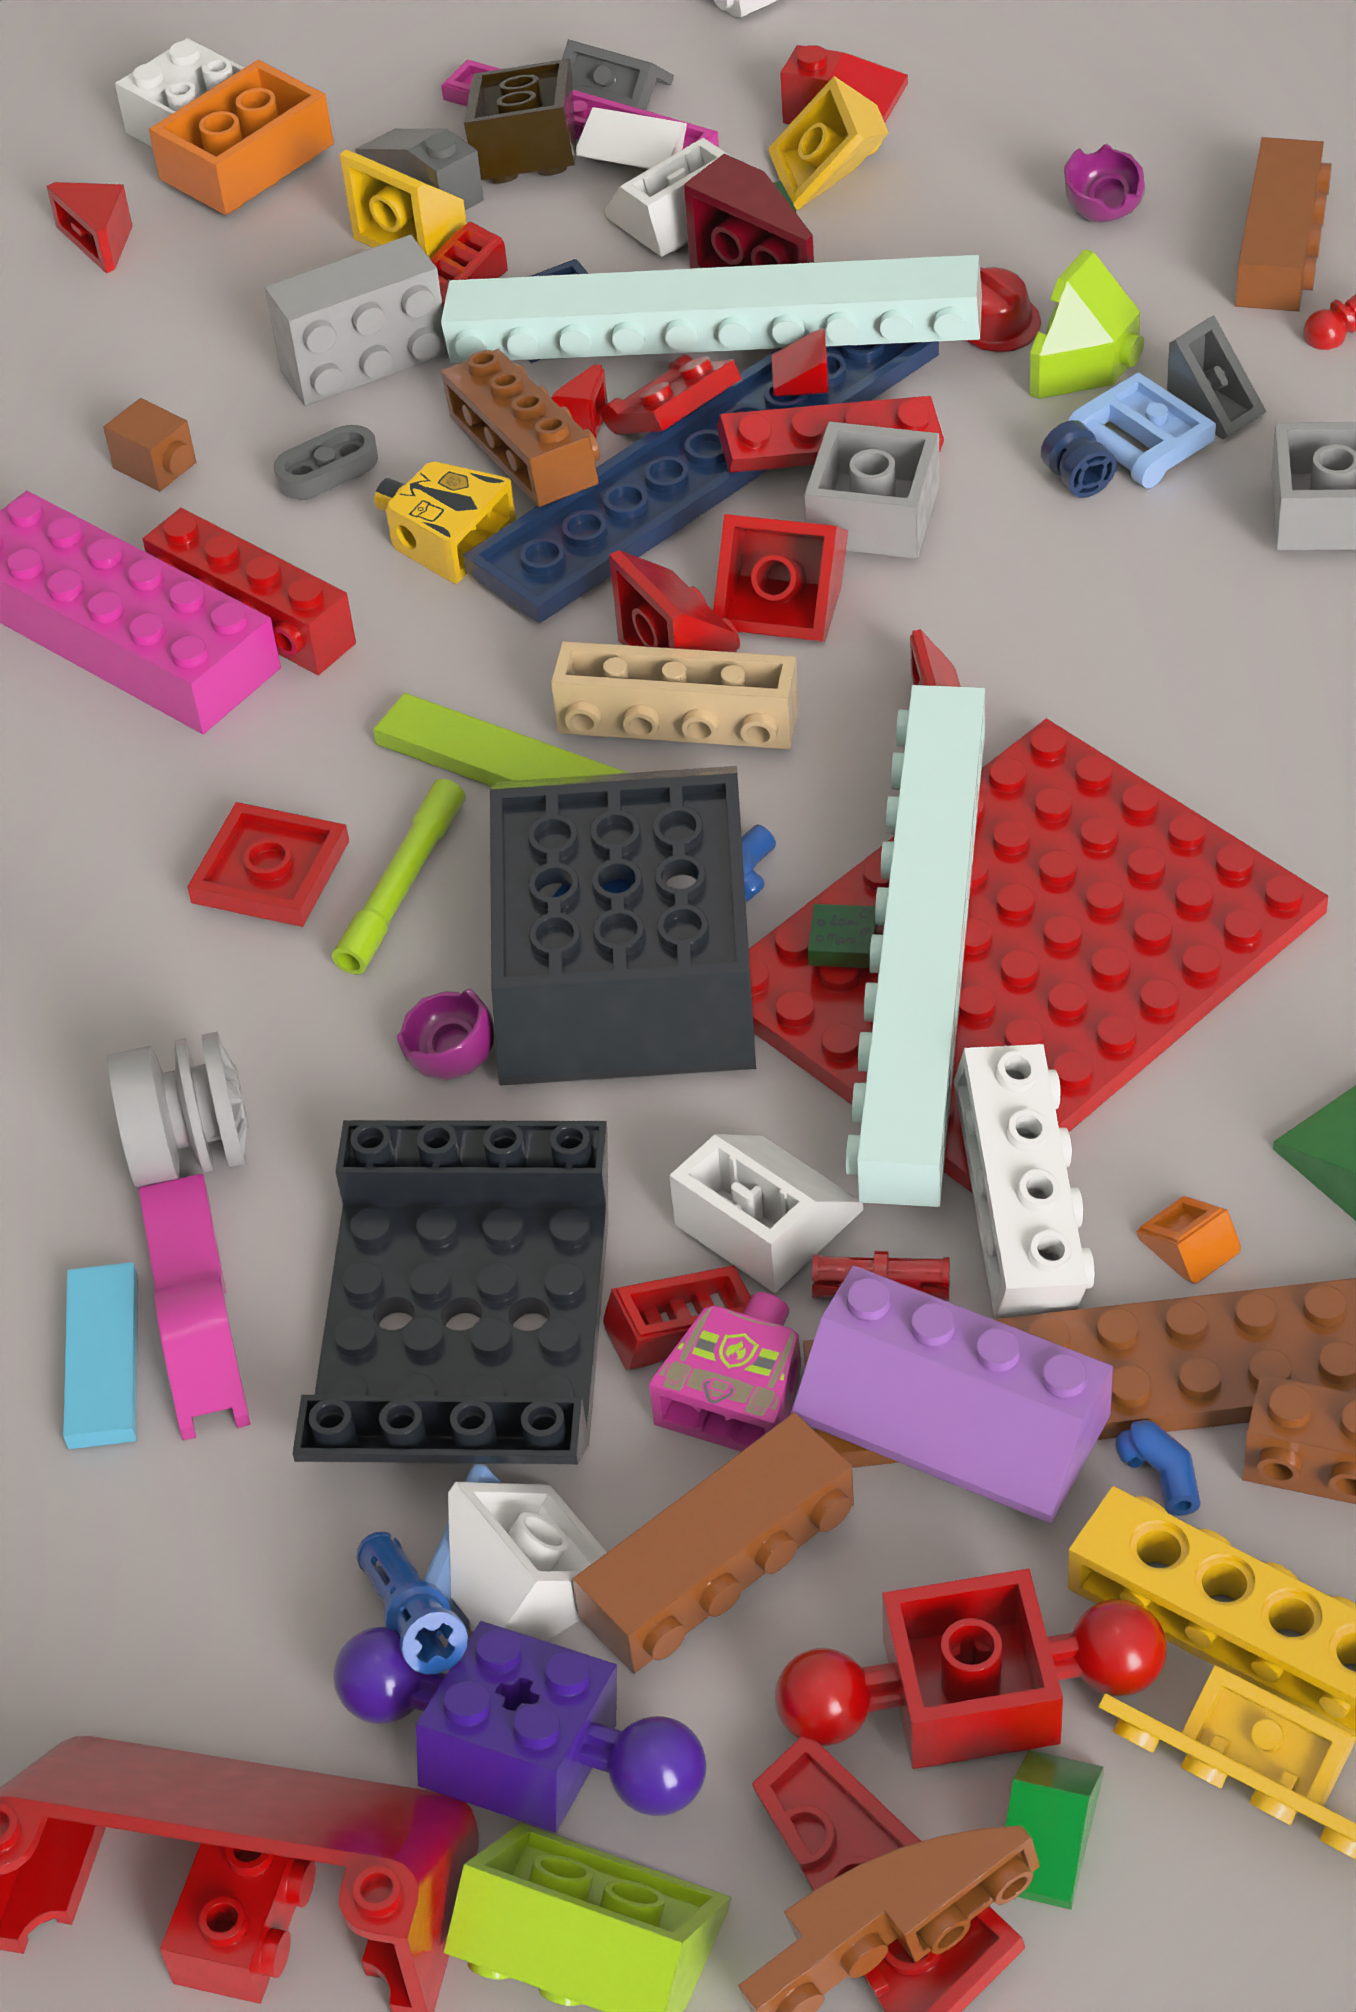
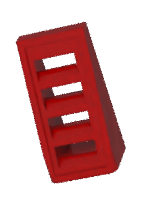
[430,222,508,309]
[603,1265,751,1370]

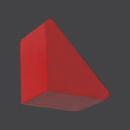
[46,182,133,274]

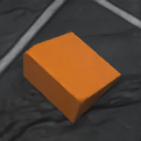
[1136,1196,1241,1284]

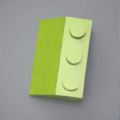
[443,1823,732,2012]

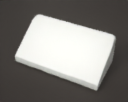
[575,107,687,169]

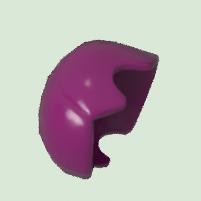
[1064,144,1145,222]
[397,989,495,1081]

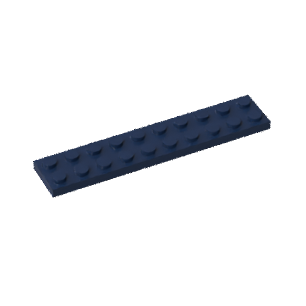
[463,341,939,624]

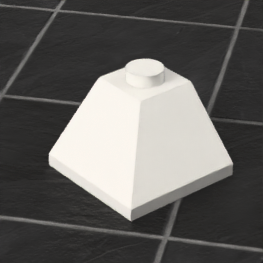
[448,1482,607,1642]

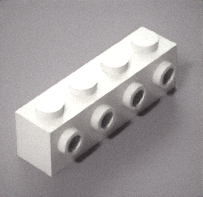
[954,1044,1094,1319]

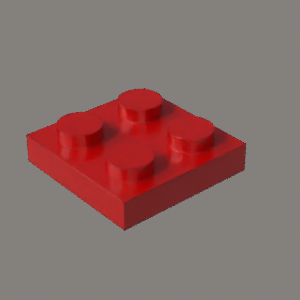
[187,802,349,927]

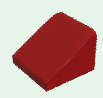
[771,329,828,396]
[551,364,608,438]

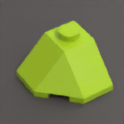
[1030,249,1144,399]

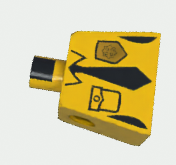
[374,461,516,584]

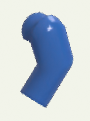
[742,824,776,902]
[1115,1420,1201,1516]

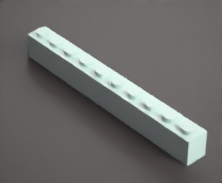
[441,255,982,363]
[846,685,985,1207]

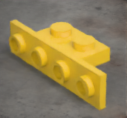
[1099,1665,1356,1860]

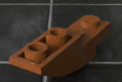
[738,1826,1040,2012]

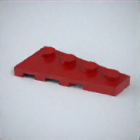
[752,1736,1025,2012]

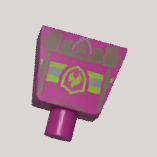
[649,1292,801,1452]

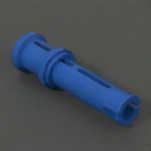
[356,1532,468,1674]

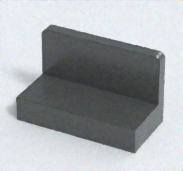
[562,39,674,110]

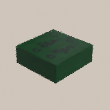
[808,904,877,968]

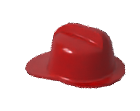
[966,267,1041,352]

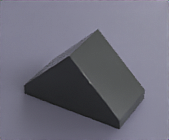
[1167,315,1267,439]

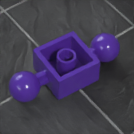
[333,1620,707,1833]

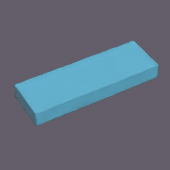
[63,1262,138,1449]

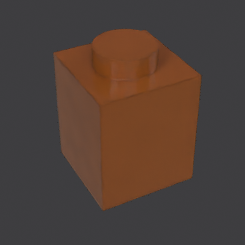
[103,397,197,492]

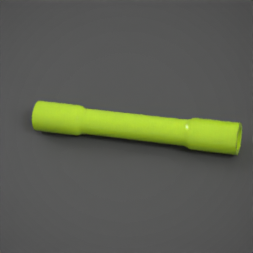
[332,779,466,975]

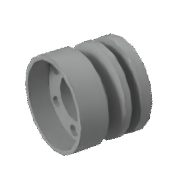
[107,1031,249,1188]

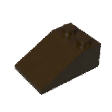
[464,58,576,184]

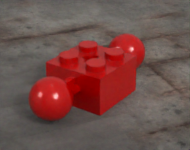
[775,1568,1167,1769]

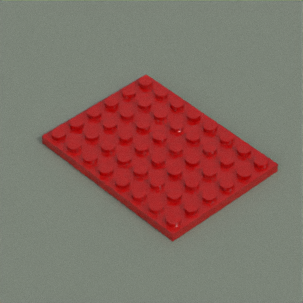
[749,718,1328,1193]

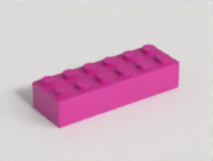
[0,490,281,734]

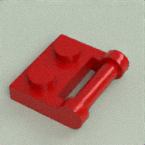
[601,354,742,434]

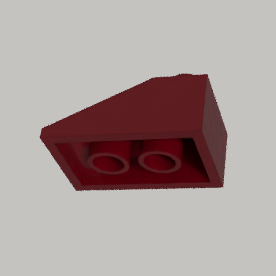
[684,153,814,269]

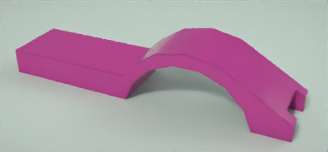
[138,1173,251,1440]

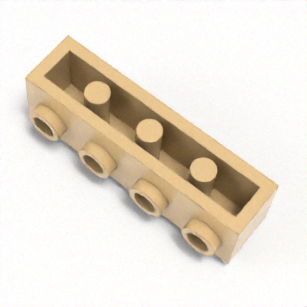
[551,641,799,749]

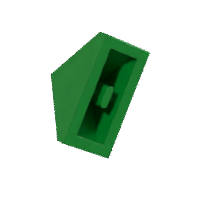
[1005,1750,1104,1910]

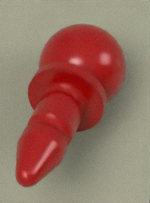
[1303,294,1356,350]

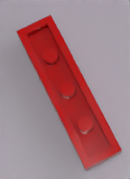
[717,395,944,473]

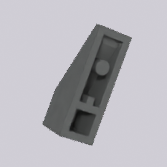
[355,128,484,210]

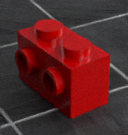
[160,1843,316,2004]

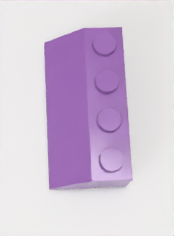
[792,1265,1113,1524]

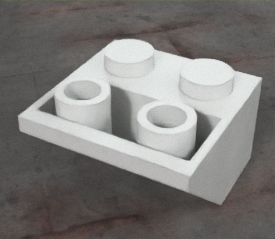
[115,38,245,147]
[605,138,732,257]
[669,1134,863,1293]

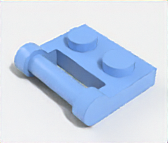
[1068,372,1216,488]

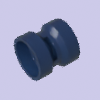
[1041,420,1117,498]

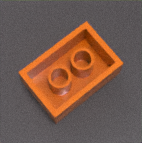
[149,59,334,215]

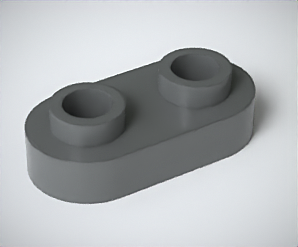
[274,425,378,500]

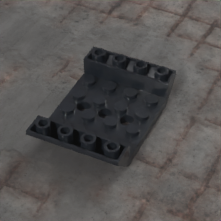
[490,766,756,1086]
[292,1120,609,1465]

